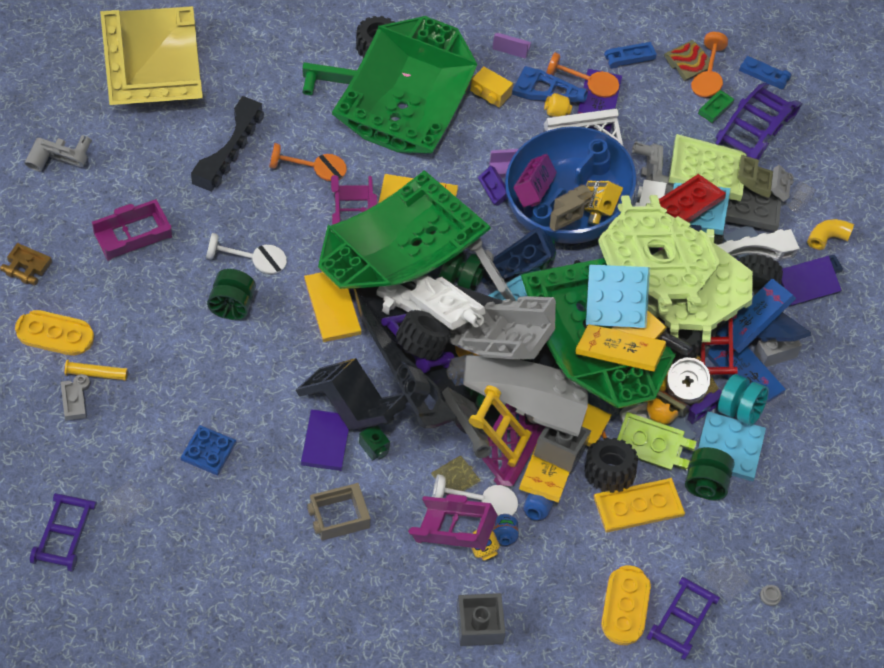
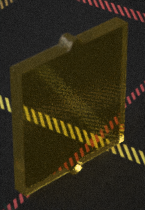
[431,455,480,495]

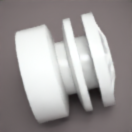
[667,358,710,405]

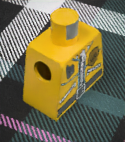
[584,181,623,225]

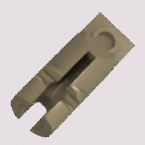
[550,185,592,231]

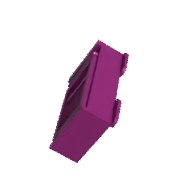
[331,175,377,225]
[92,199,172,261]
[408,494,498,551]

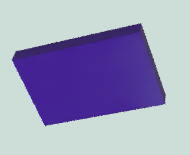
[781,255,842,307]
[301,409,349,471]

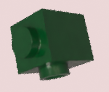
[359,425,390,461]

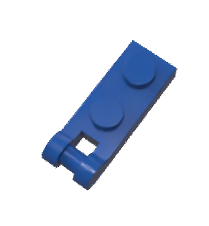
[604,42,657,69]
[739,56,791,89]

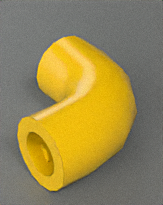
[807,219,854,250]

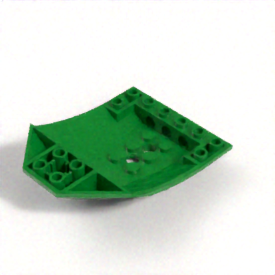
[332,16,477,153]
[318,170,491,289]
[521,258,676,409]

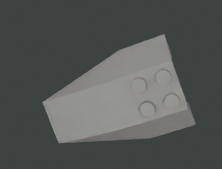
[448,296,556,359]
[463,356,588,437]

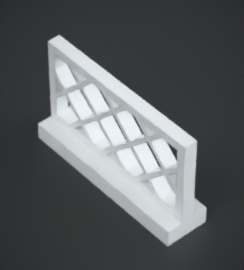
[544,109,623,146]

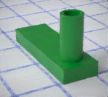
[302,62,357,95]

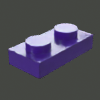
[478,165,507,206]
[687,389,722,425]

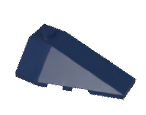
[481,227,556,285]
[753,312,812,341]

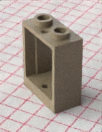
[307,483,371,541]

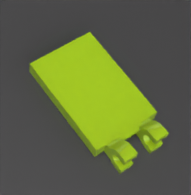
[617,412,697,471]

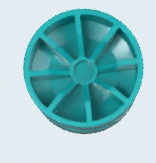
[718,374,769,426]

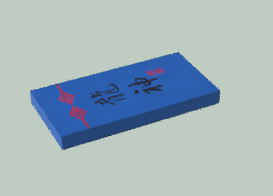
[716,279,796,353]
[707,345,786,404]

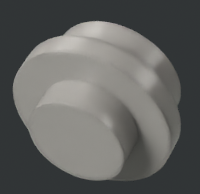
[760,585,782,606]

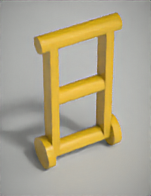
[469,385,532,467]

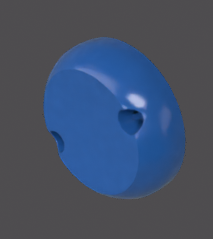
[505,127,637,244]

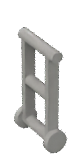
[468,238,516,302]

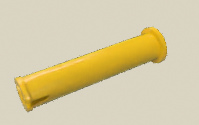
[64,360,128,381]

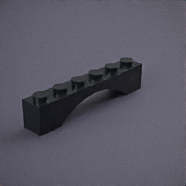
[191,96,264,192]

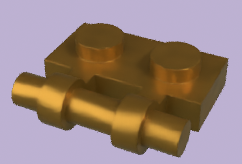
[0,243,52,285]

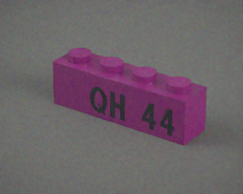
[513,154,557,207]

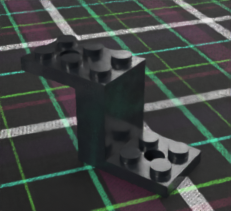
[295,358,409,431]

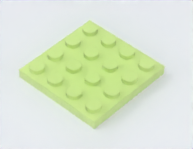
[668,134,746,201]

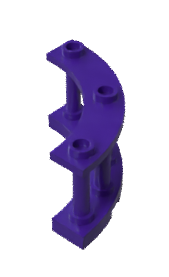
[715,83,803,160]

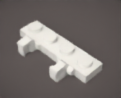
[376,284,427,315]

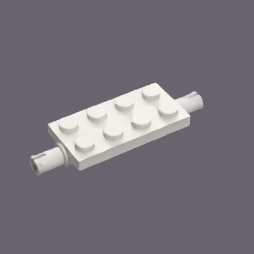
[409,275,486,330]

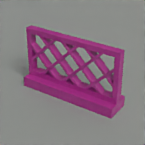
[482,404,546,486]

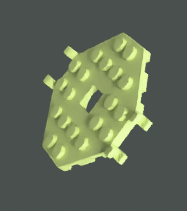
[598,195,720,314]
[648,229,752,342]

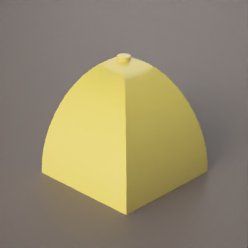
[100,6,202,105]

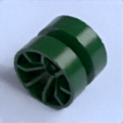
[439,250,484,291]
[207,269,256,321]
[685,447,735,501]

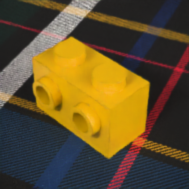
[470,66,513,108]

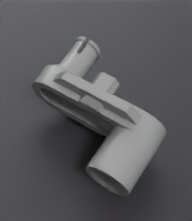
[24,135,92,172]
[632,141,674,195]

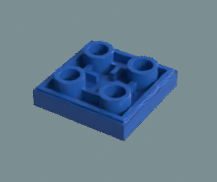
[180,425,237,476]

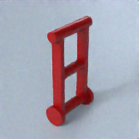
[701,315,738,375]

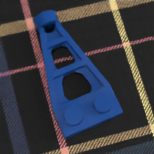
[512,66,588,103]

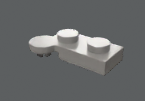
[771,165,794,202]
[61,374,90,421]

